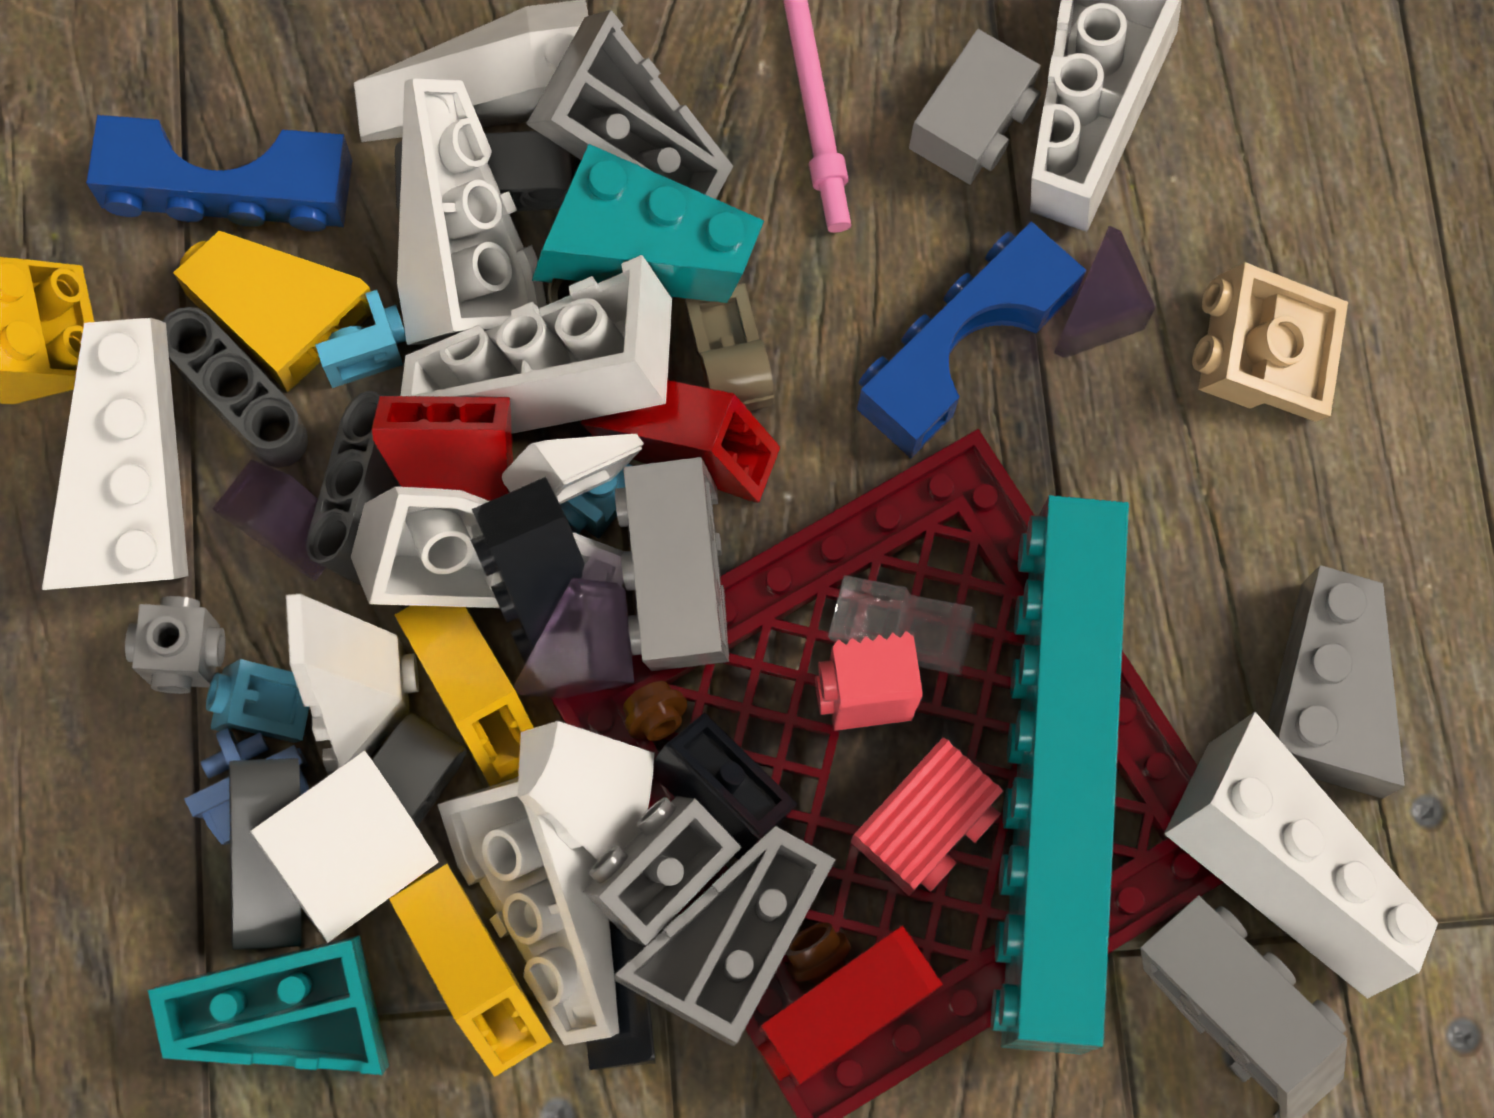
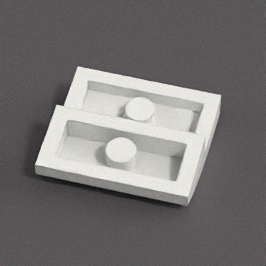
[250,751,438,943]

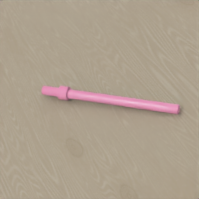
[783,0,851,233]

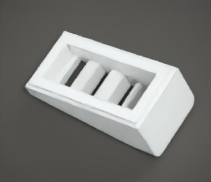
[502,434,644,504]

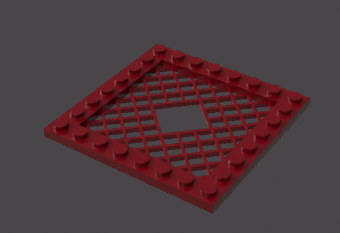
[540,429,1224,1118]

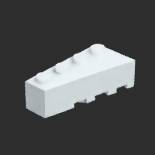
[1030,0,1181,232]
[400,255,672,434]
[42,318,189,590]
[1164,712,1438,999]

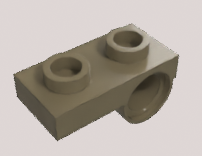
[685,283,774,411]

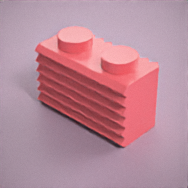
[815,631,922,731]
[851,737,1003,896]

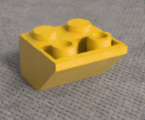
[0,257,95,404]

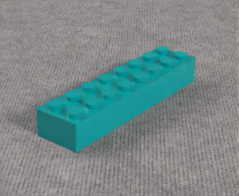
[991,495,1129,1055]

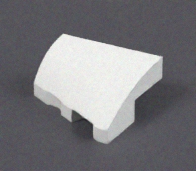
[518,721,654,860]

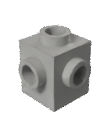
[125,596,225,694]

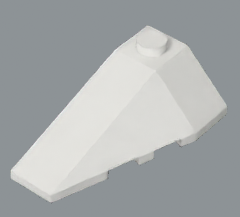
[397,78,546,345]
[286,594,419,775]
[437,777,619,1045]

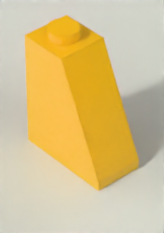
[173,230,372,392]
[394,605,534,786]
[389,864,553,1077]

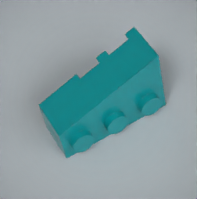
[532,144,765,303]
[148,935,389,1075]

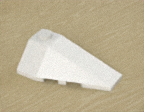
[354,0,588,142]
[351,487,624,611]

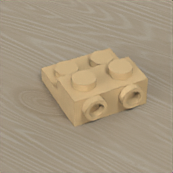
[1192,262,1348,422]

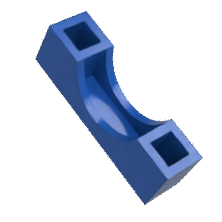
[86,115,352,232]
[857,221,1086,459]

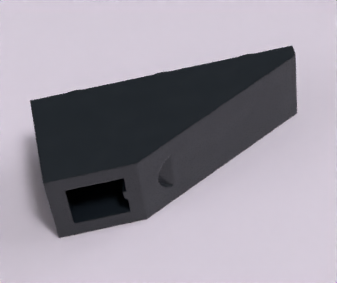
[470,477,585,686]

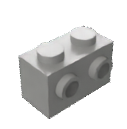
[909,29,1041,185]
[583,796,741,946]

